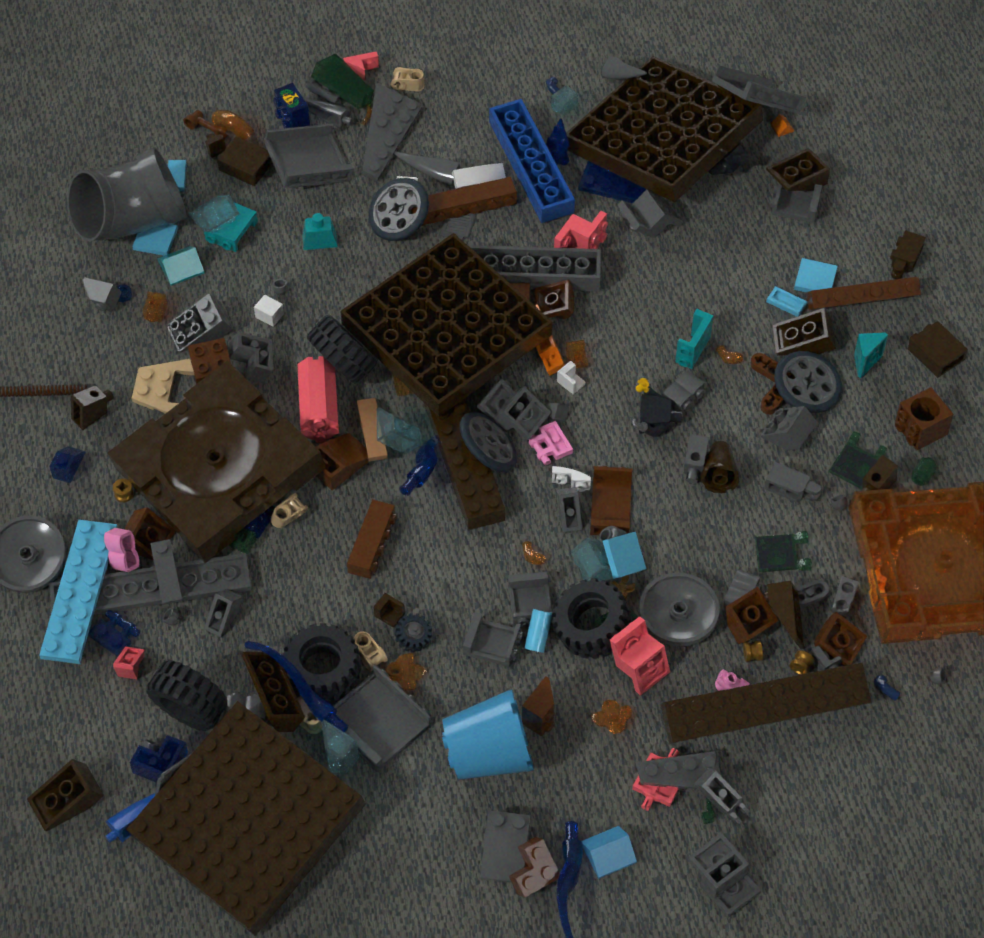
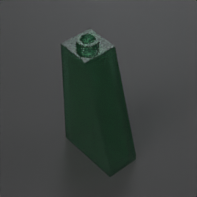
[311,54,374,110]

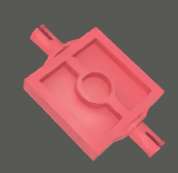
[632,748,679,811]

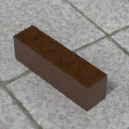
[347,499,397,579]

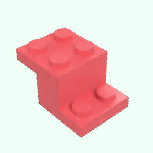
[554,211,608,249]
[610,617,670,696]

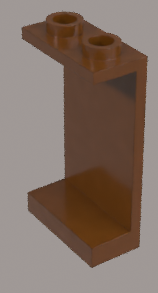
[590,466,632,536]

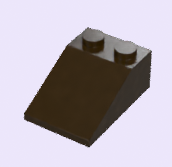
[766,148,830,191]
[772,308,836,356]
[765,581,805,649]
[27,759,104,831]

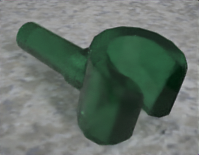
[701,797,714,824]

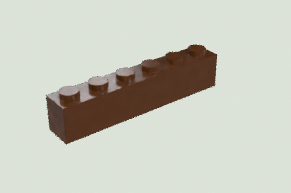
[410,177,517,226]
[806,276,921,310]

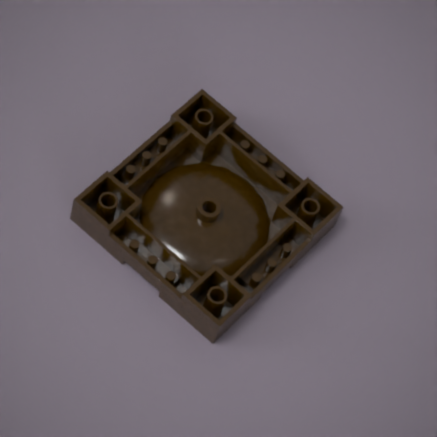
[107,360,326,563]

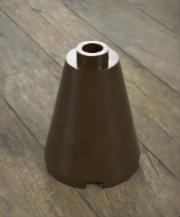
[701,441,739,494]

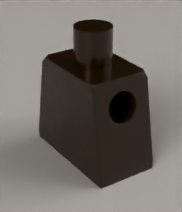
[71,386,114,430]
[858,455,898,502]

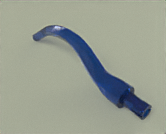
[399,435,438,496]
[245,641,349,736]
[557,821,583,938]

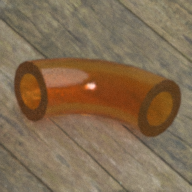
[212,109,254,140]

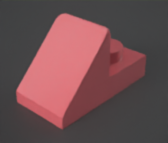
[343,51,379,80]
[113,646,145,680]

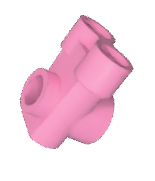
[715,669,750,691]

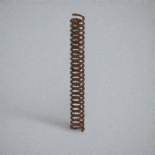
[0,384,87,397]

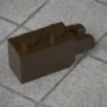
[890,230,926,280]

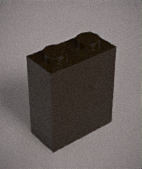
[217,136,273,186]
[908,321,968,378]

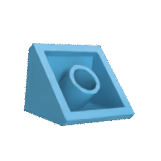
[580,826,637,879]

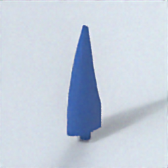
[105,793,155,843]

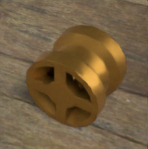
[113,479,134,503]
[743,641,763,662]
[789,650,815,675]

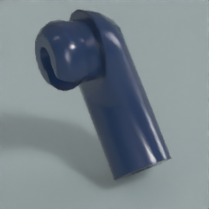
[546,77,564,99]
[874,675,900,701]

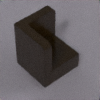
[373,593,405,627]

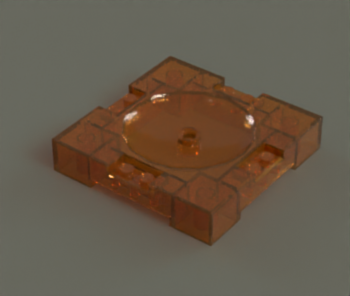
[849,482,984,644]

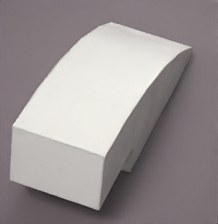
[452,163,506,189]

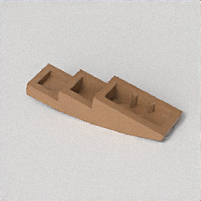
[357,398,388,461]

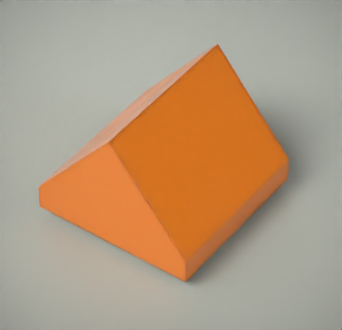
[771,114,794,137]

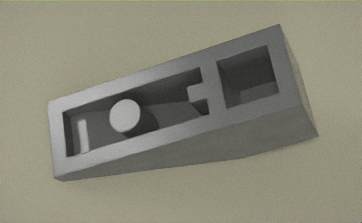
[151,539,182,605]

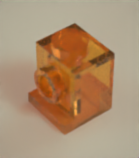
[142,291,168,322]

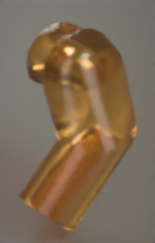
[716,345,743,364]
[522,541,545,565]

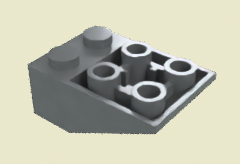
[166,294,234,353]

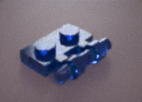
[88,610,140,657]

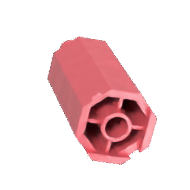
[298,356,339,443]

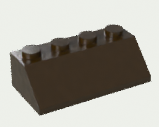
[241,652,305,732]

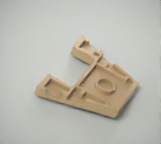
[132,359,194,414]

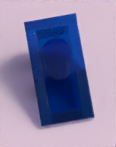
[49,446,86,483]

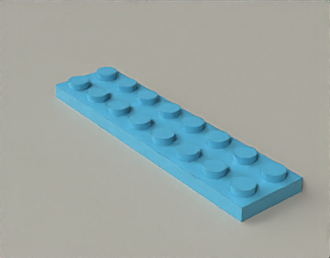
[39,520,117,664]

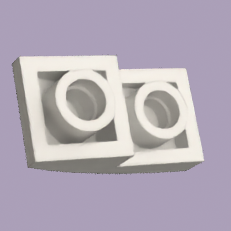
[552,466,591,492]

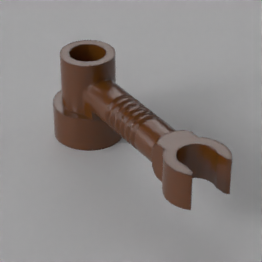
[183,110,228,139]

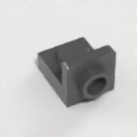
[811,645,842,671]

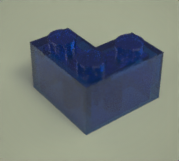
[129,735,188,783]

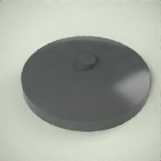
[0,515,67,593]
[639,573,720,646]

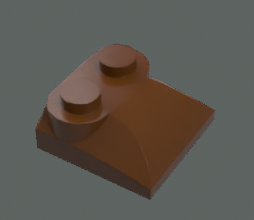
[535,279,574,319]
[814,612,867,666]

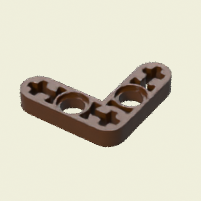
[751,353,795,415]

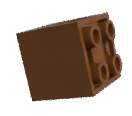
[895,387,954,450]

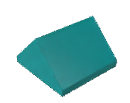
[157,246,204,286]
[854,333,888,378]

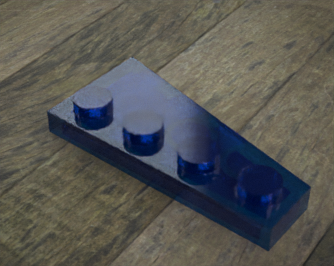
[578,161,650,204]

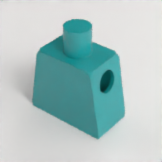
[302,213,338,250]

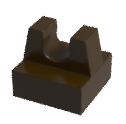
[205,133,226,158]

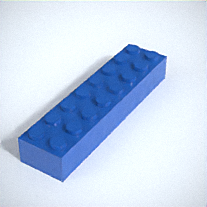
[489,99,575,223]

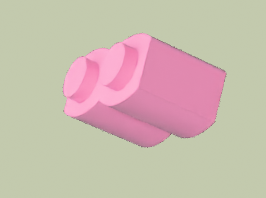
[104,528,139,572]

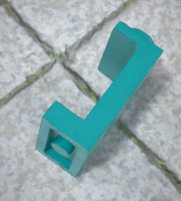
[204,199,258,252]
[675,309,714,369]

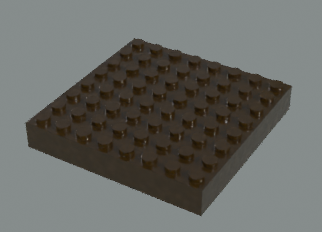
[564,56,763,203]
[340,233,552,417]
[126,701,366,936]

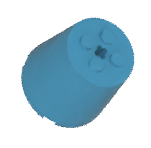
[442,689,534,780]

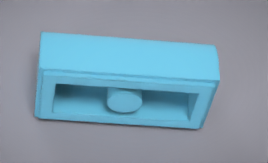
[524,609,552,653]

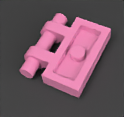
[529,421,573,465]

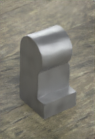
[831,576,859,617]

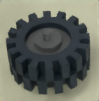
[395,613,432,652]

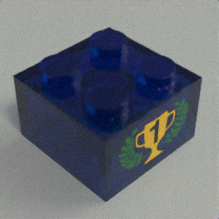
[273,82,310,129]

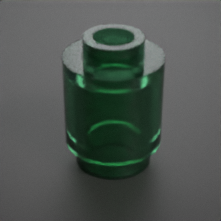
[911,457,937,486]

